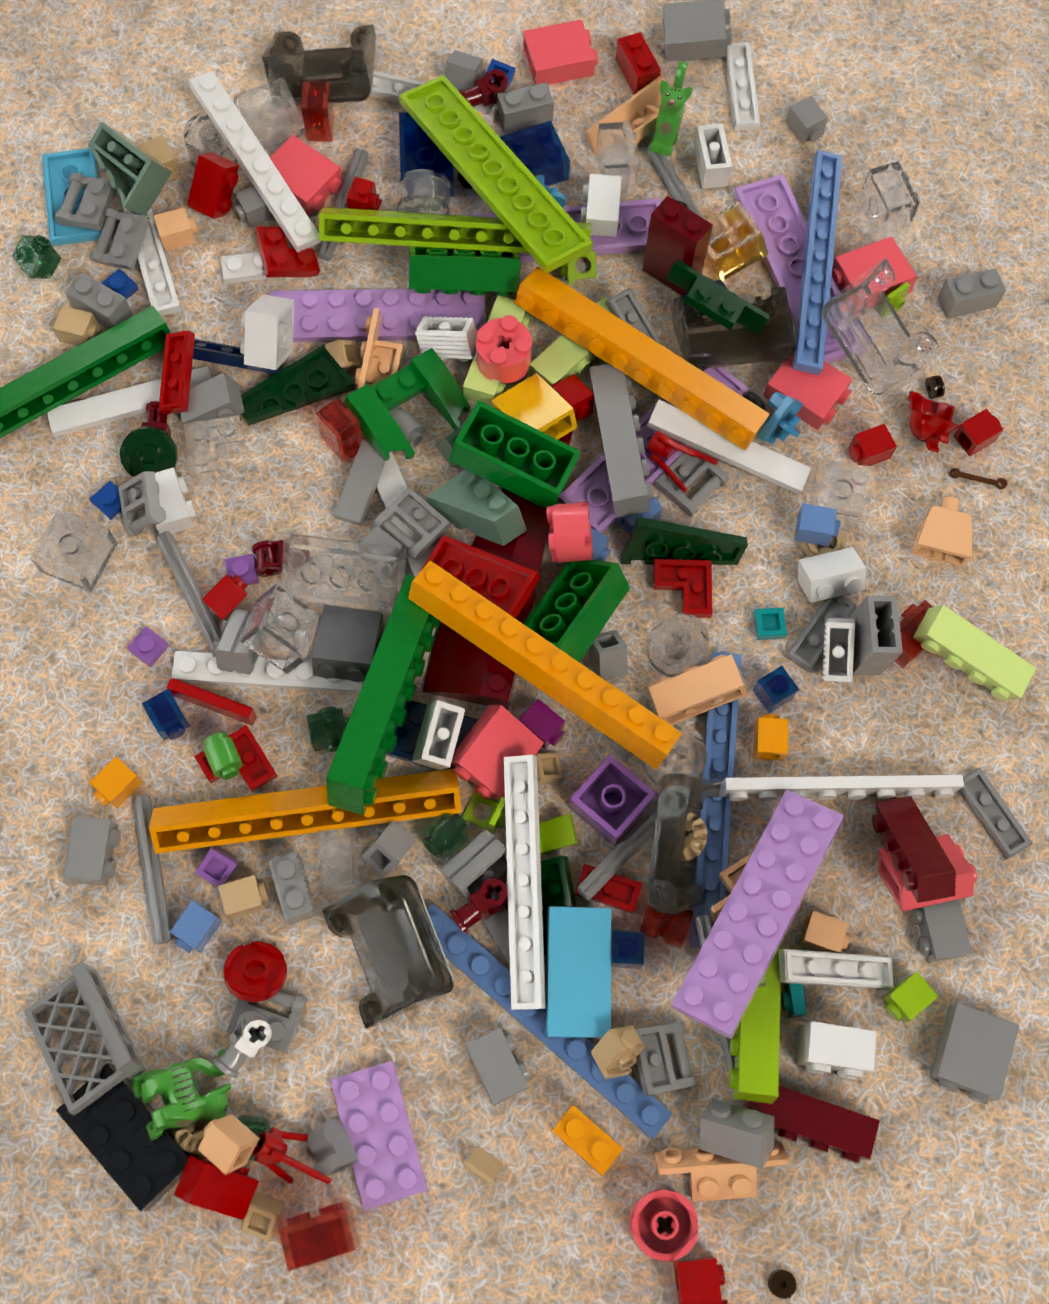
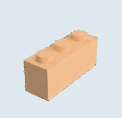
[648,654,749,725]

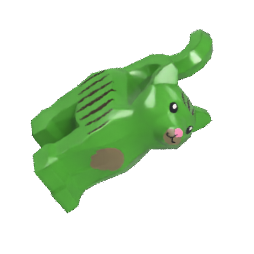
[649,61,693,157]
[130,1050,231,1141]

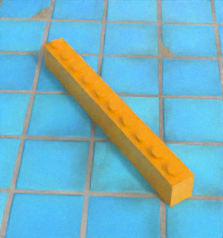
[514,266,770,451]
[408,561,682,770]
[149,768,462,854]

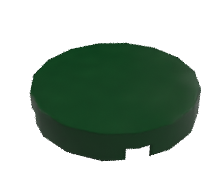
[119,426,178,477]

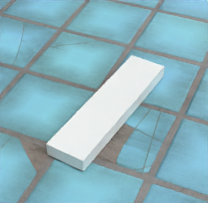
[725,42,760,130]
[779,949,894,989]

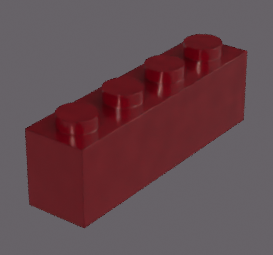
[872,796,956,903]
[742,1086,880,1164]

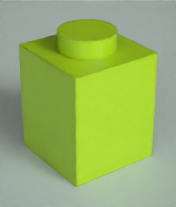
[883,971,939,1023]

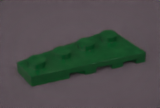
[621,517,748,565]

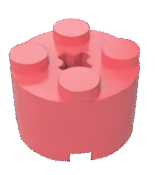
[476,315,532,384]
[546,501,593,563]
[628,1189,698,1261]

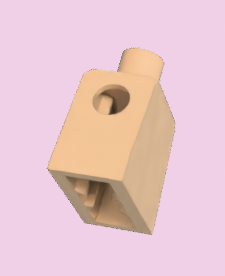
[911,497,972,567]

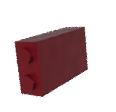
[642,195,713,296]

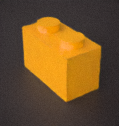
[551,1105,623,1176]

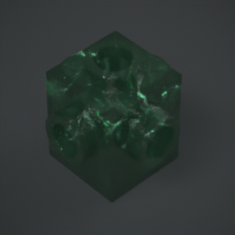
[12,235,61,279]
[306,707,350,752]

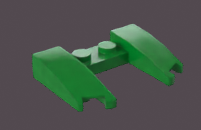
[342,348,471,461]

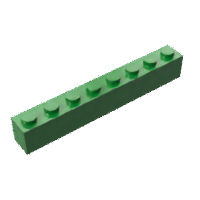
[0,306,171,438]

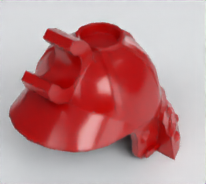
[908,391,961,453]

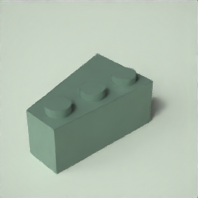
[88,122,172,217]
[426,470,527,546]

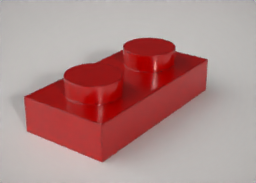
[574,864,642,914]

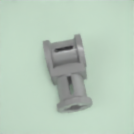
[213,1010,272,1079]

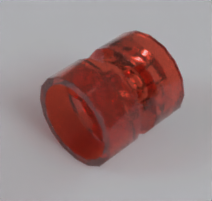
[639,895,693,949]

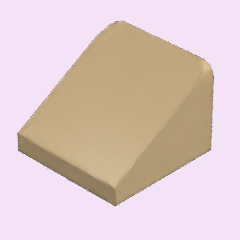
[325,339,361,368]
[535,752,564,786]
[464,1146,503,1185]
[240,1191,286,1242]

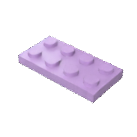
[331,1060,428,1211]

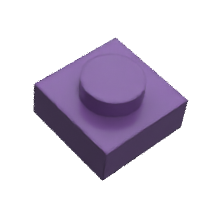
[225,554,259,585]
[126,626,170,667]
[195,846,239,888]

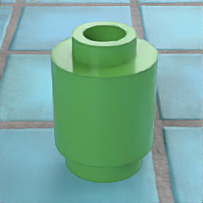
[203,732,243,780]

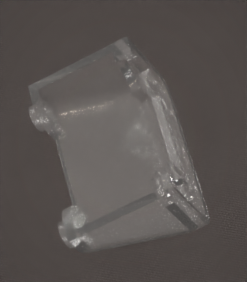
[822,258,942,396]

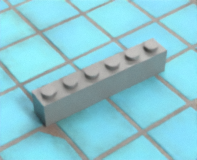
[589,364,654,518]

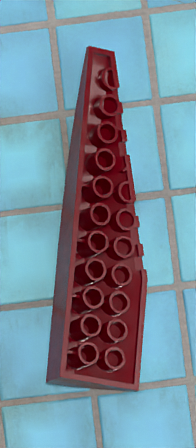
[423,430,574,710]

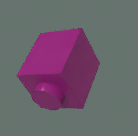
[519,699,565,750]

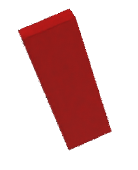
[158,330,195,414]
[166,678,257,726]

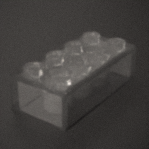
[281,534,407,613]

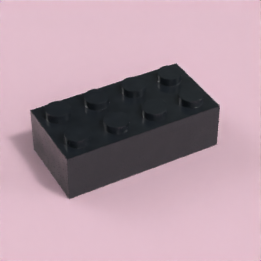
[56,1063,194,1212]

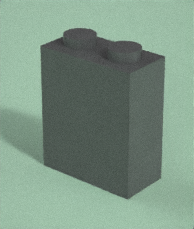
[311,603,383,682]

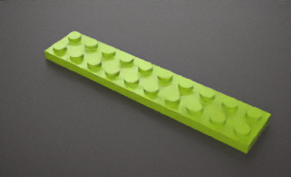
[399,75,593,273]

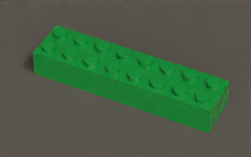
[326,574,441,815]

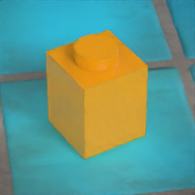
[753,714,788,761]
[89,757,143,808]

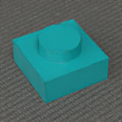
[753,607,787,640]
[780,983,807,1018]

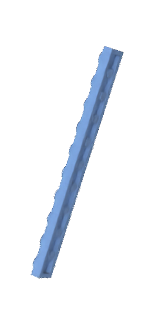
[793,150,842,375]
[690,652,741,948]
[412,903,673,1140]

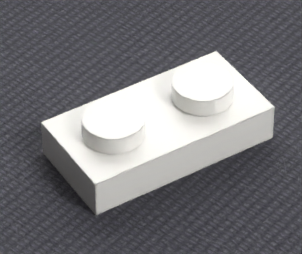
[221,252,269,284]

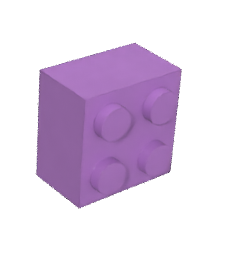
[568,754,657,846]

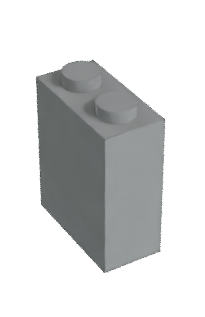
[664,0,731,61]
[848,595,903,675]
[929,1002,1019,1104]

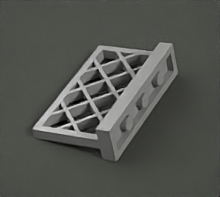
[24,961,146,1116]

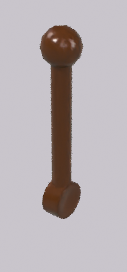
[950,468,1007,489]

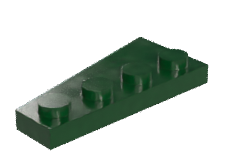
[241,344,356,425]

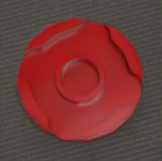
[223,941,287,1002]

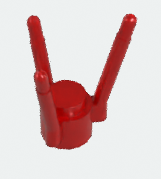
[647,431,718,492]
[252,1127,331,1184]

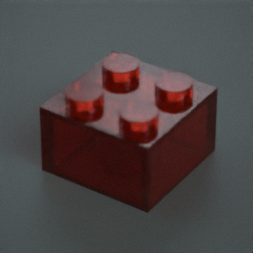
[278,1202,361,1271]

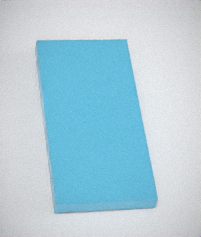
[42,148,102,246]
[546,906,611,1038]

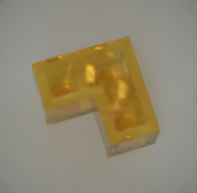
[706,201,769,281]

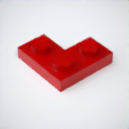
[255,226,320,278]
[653,559,713,618]
[194,725,278,792]

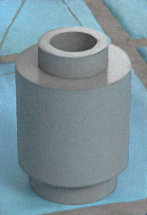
[390,407,425,448]

